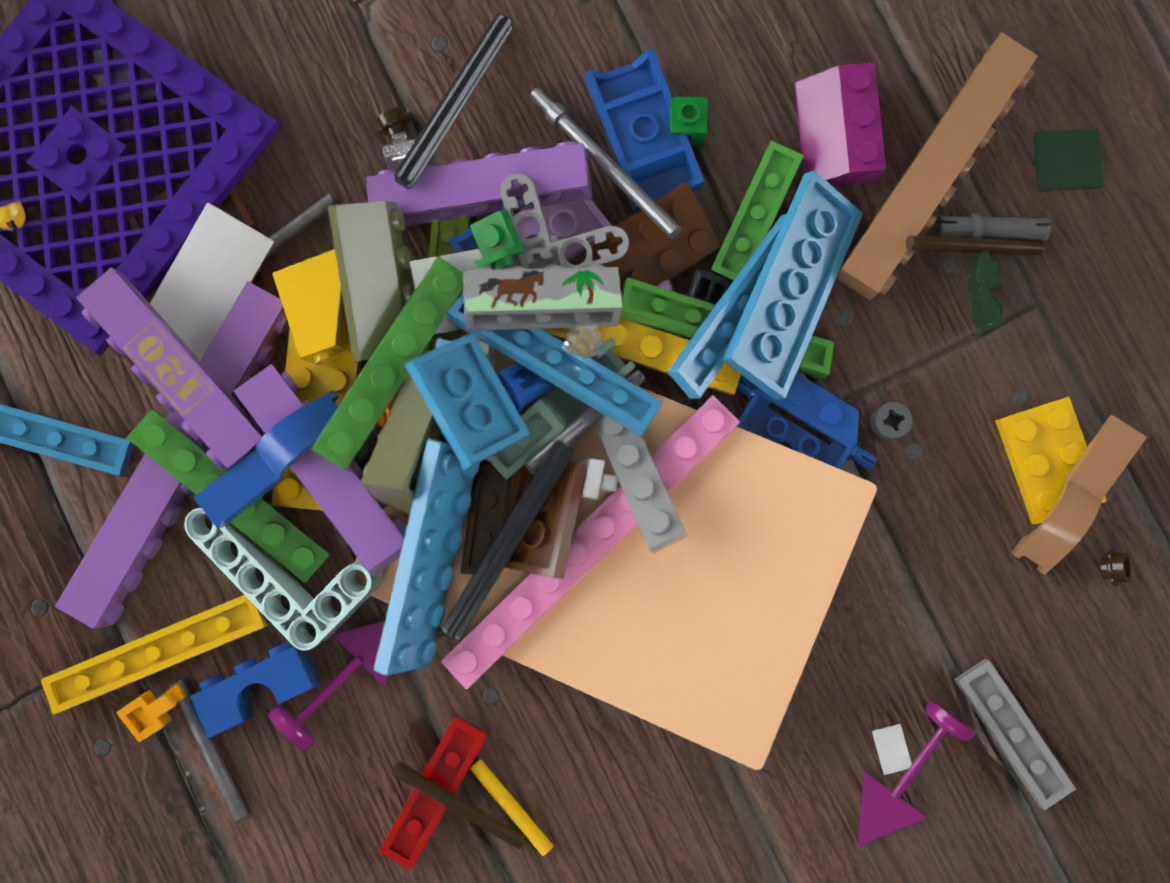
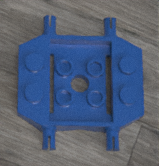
[737,373,877,471]

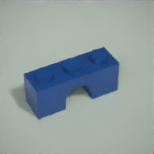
[190,641,321,738]

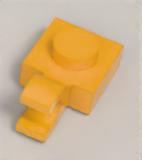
[117,683,187,742]

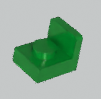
[670,97,707,147]
[470,209,524,270]

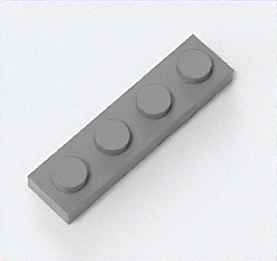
[594,415,688,553]
[954,659,1076,810]

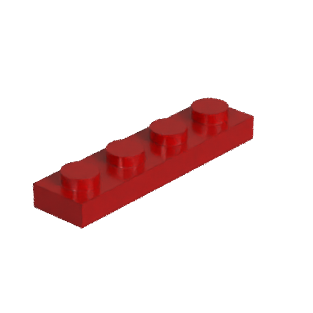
[378,715,489,871]

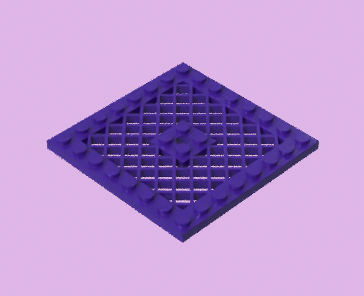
[0,0,281,356]

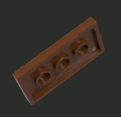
[566,182,722,290]

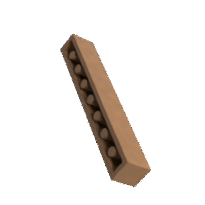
[836,32,1038,301]

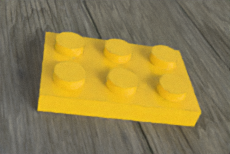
[995,396,1107,524]

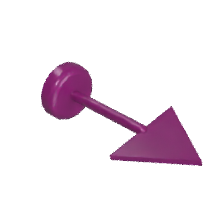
[268,620,388,751]
[858,699,976,846]

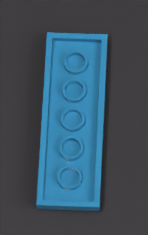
[722,171,863,400]
[374,439,480,676]

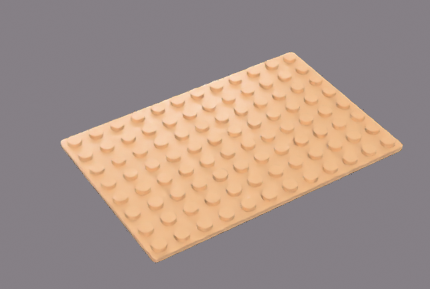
[355,329,877,770]

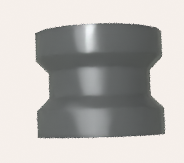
[869,402,913,441]

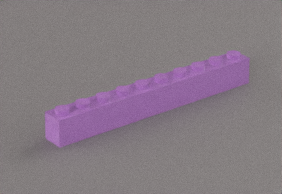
[55,281,290,629]

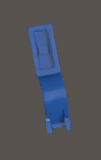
[194,391,339,529]

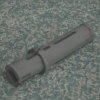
[935,213,1051,241]

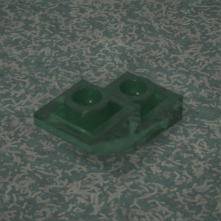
[967,250,1004,335]

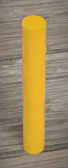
[469,758,554,856]

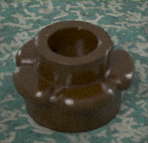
[376,107,411,139]
[1101,549,1131,586]

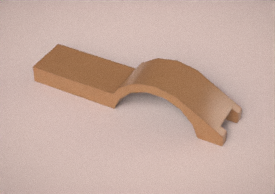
[1011,415,1147,575]

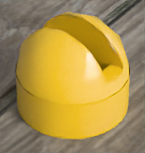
[0,201,26,231]

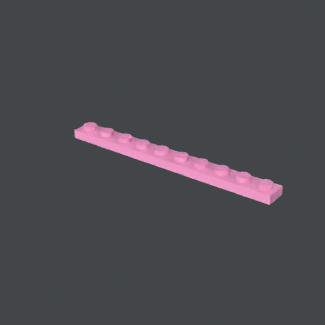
[440,395,740,689]

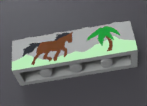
[463,265,623,331]

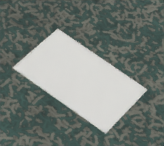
[872,724,912,775]

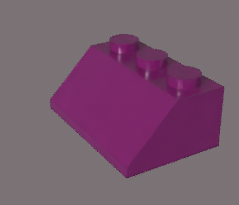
[794,62,886,186]

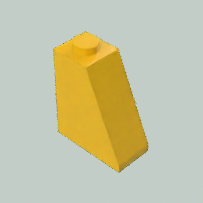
[272,249,349,365]

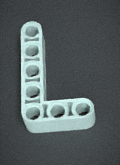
[184,508,384,651]

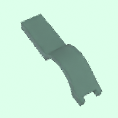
[487,338,636,480]

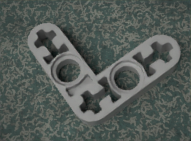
[500,173,629,269]

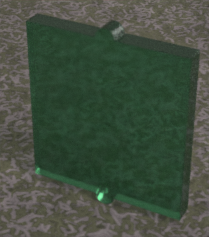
[1032,129,1105,192]

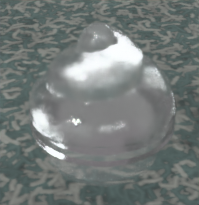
[562,319,604,358]

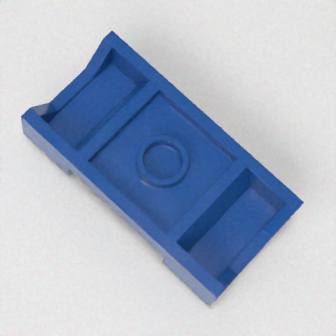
[585,48,704,213]

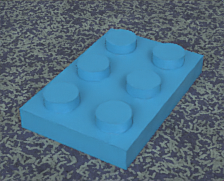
[405,333,530,470]

